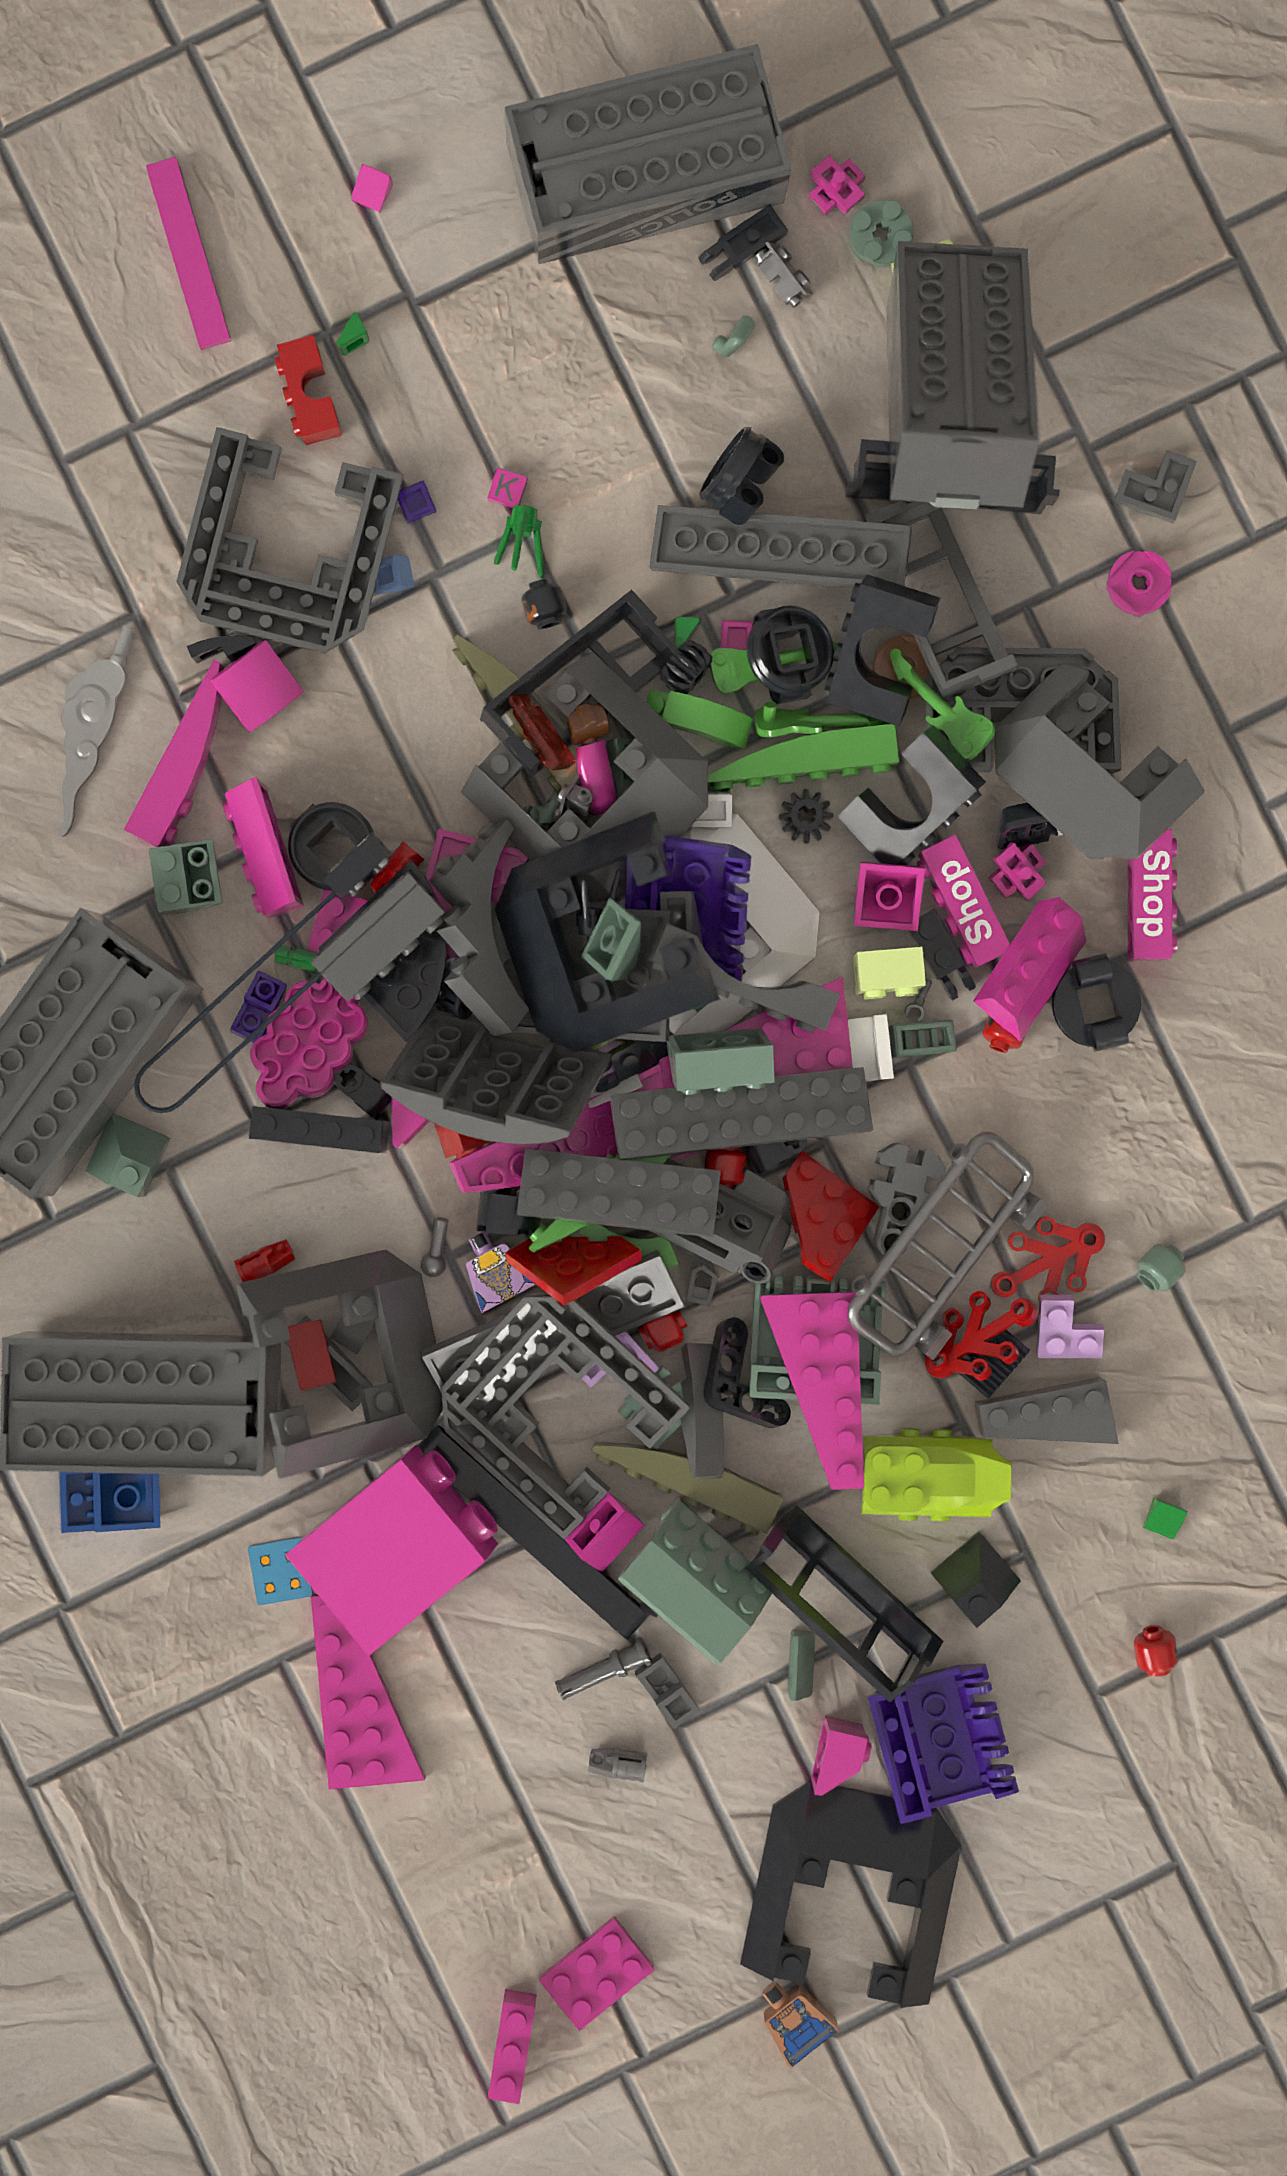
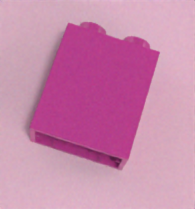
[285,1444,499,1656]

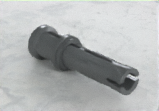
[555,1637,653,1701]

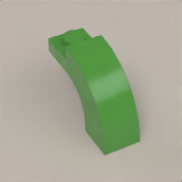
[646,690,753,750]

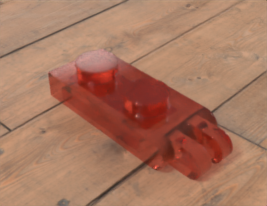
[509,694,577,771]

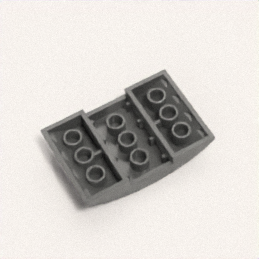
[381,1009,612,1144]

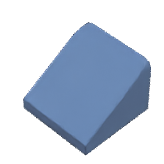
[375,555,414,595]

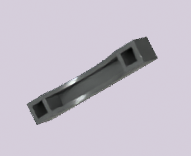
[644,922,840,1033]

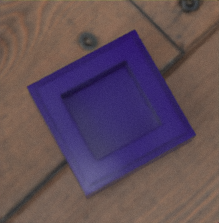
[398,480,437,524]

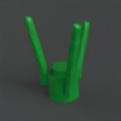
[494,505,544,578]

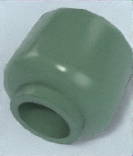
[1137,1244,1186,1292]

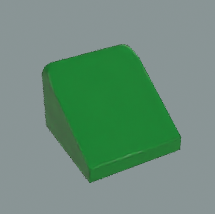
[336,311,370,356]
[674,617,701,649]
[1143,1498,1188,1539]

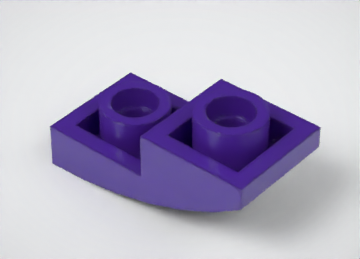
[230,970,287,1043]

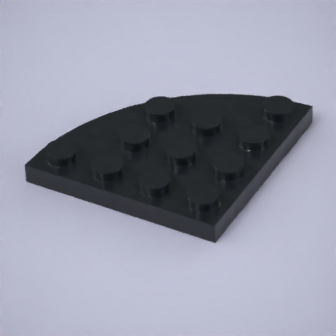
[318,860,448,1042]

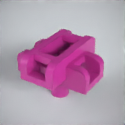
[809,155,866,216]
[988,842,1047,900]

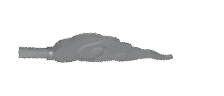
[58,625,135,836]

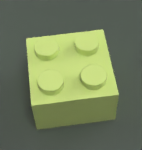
[852,947,926,1000]

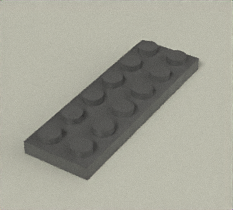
[517,1148,721,1237]

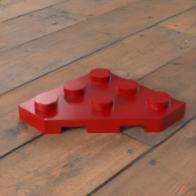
[782,1151,880,1283]
[505,1236,642,1306]

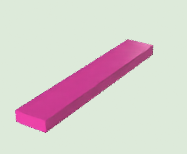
[146,157,231,350]

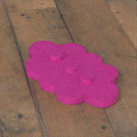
[250,977,369,1109]

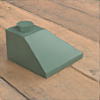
[581,898,641,981]
[86,1113,171,1197]

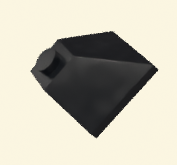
[930,1531,1021,1628]

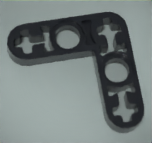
[704,1317,791,1429]

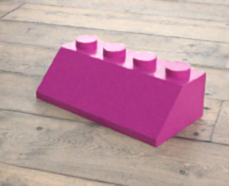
[223,777,304,918]
[973,897,1087,1041]

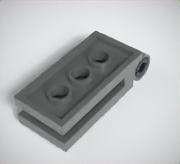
[649,1158,791,1284]

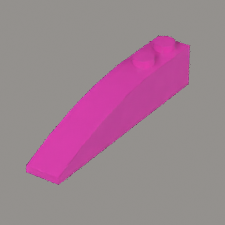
[124,660,224,847]

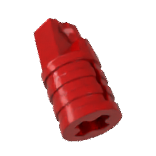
[370,841,425,893]
[234,1239,296,1282]

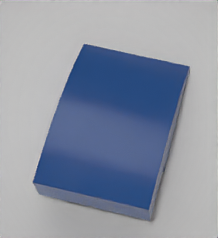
[58,1472,161,1533]

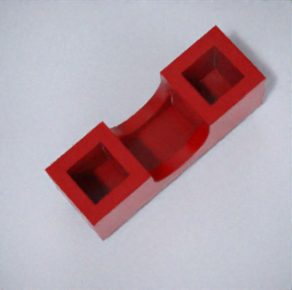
[274,335,342,445]

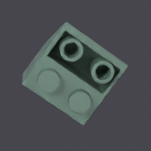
[149,839,223,916]

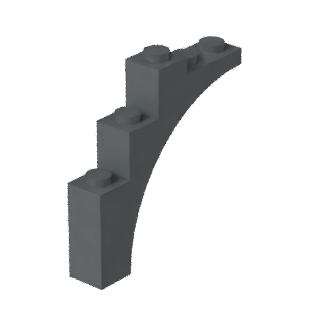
[429,819,529,1036]

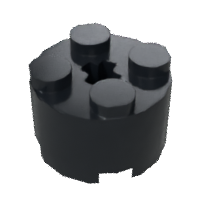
[476,1188,542,1237]

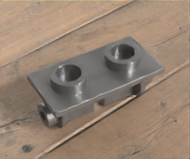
[755,241,814,308]
[552,775,593,824]

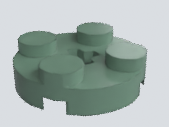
[849,200,913,268]

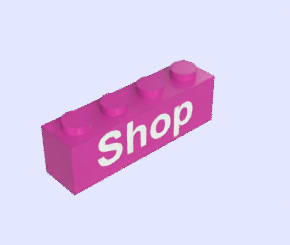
[1128,829,1177,960]
[916,834,1010,969]

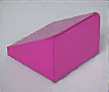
[351,164,393,213]

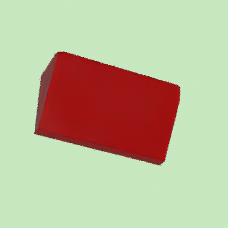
[288,1319,336,1391]

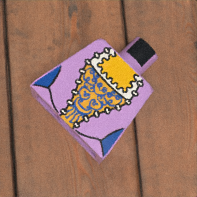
[465,1231,535,1313]

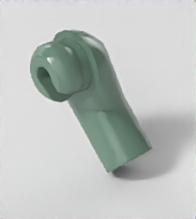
[712,315,755,357]
[524,792,561,826]

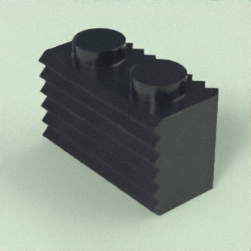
[958,1329,1030,1399]

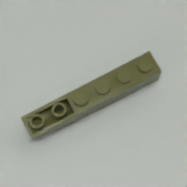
[452,635,579,794]
[592,1442,783,1535]

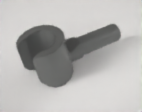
[905,979,932,1023]

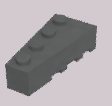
[974,1377,1119,1444]

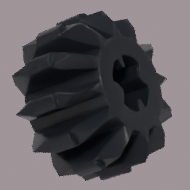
[660,640,713,694]
[779,789,834,844]

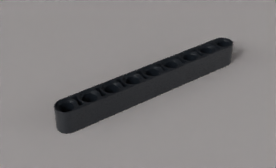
[418,1424,650,1639]

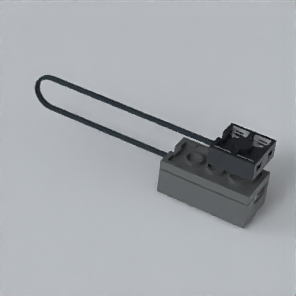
[134,832,444,1114]

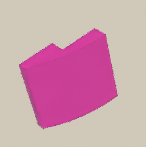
[210,640,304,732]

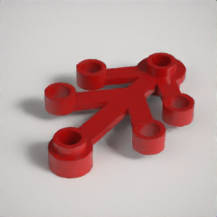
[990,1216,1105,1301]
[925,1291,1038,1381]

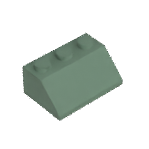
[667,1028,774,1094]

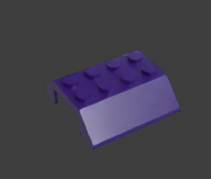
[625,836,752,981]
[867,1663,1019,1824]

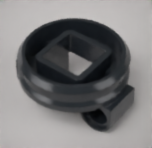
[699,427,784,525]
[747,606,834,705]
[288,802,375,894]
[1052,953,1141,1052]

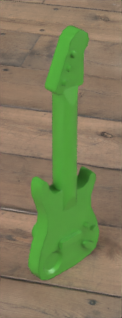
[710,642,838,694]
[890,649,995,761]
[754,701,891,737]

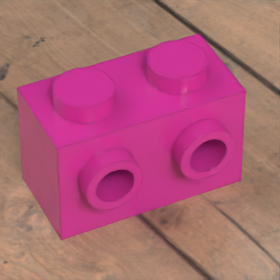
[565,1492,645,1573]

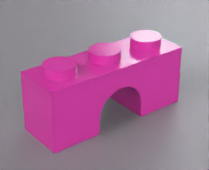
[487,1989,537,2104]

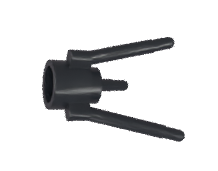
[576,868,622,936]

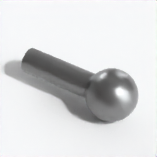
[420,1217,449,1277]

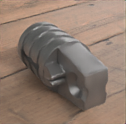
[588,1749,647,1783]

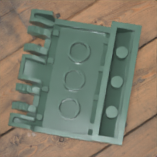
[749,1275,886,1405]
[618,1497,772,1666]

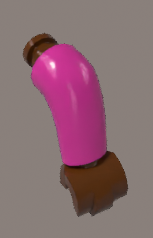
[567,703,618,815]

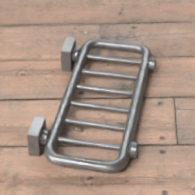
[847,1132,1048,1360]

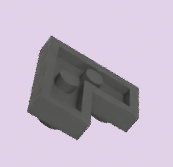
[1113,450,1197,523]

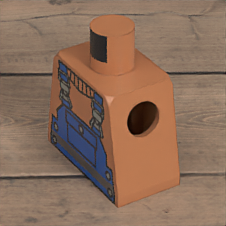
[762,1981,839,2069]

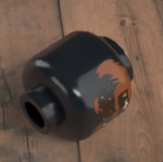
[521,579,567,629]

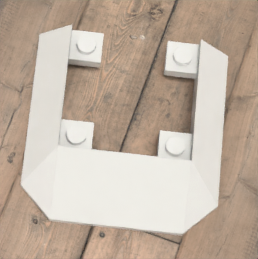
[589,814,819,1035]

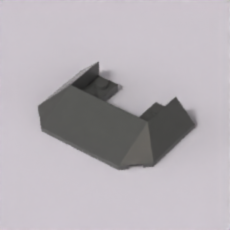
[925,647,1121,774]
[994,663,1205,859]

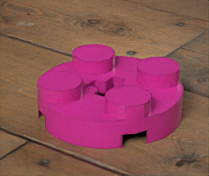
[1106,550,1172,617]

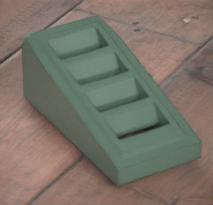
[888,1020,957,1059]

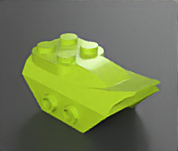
[861,1428,1012,1522]

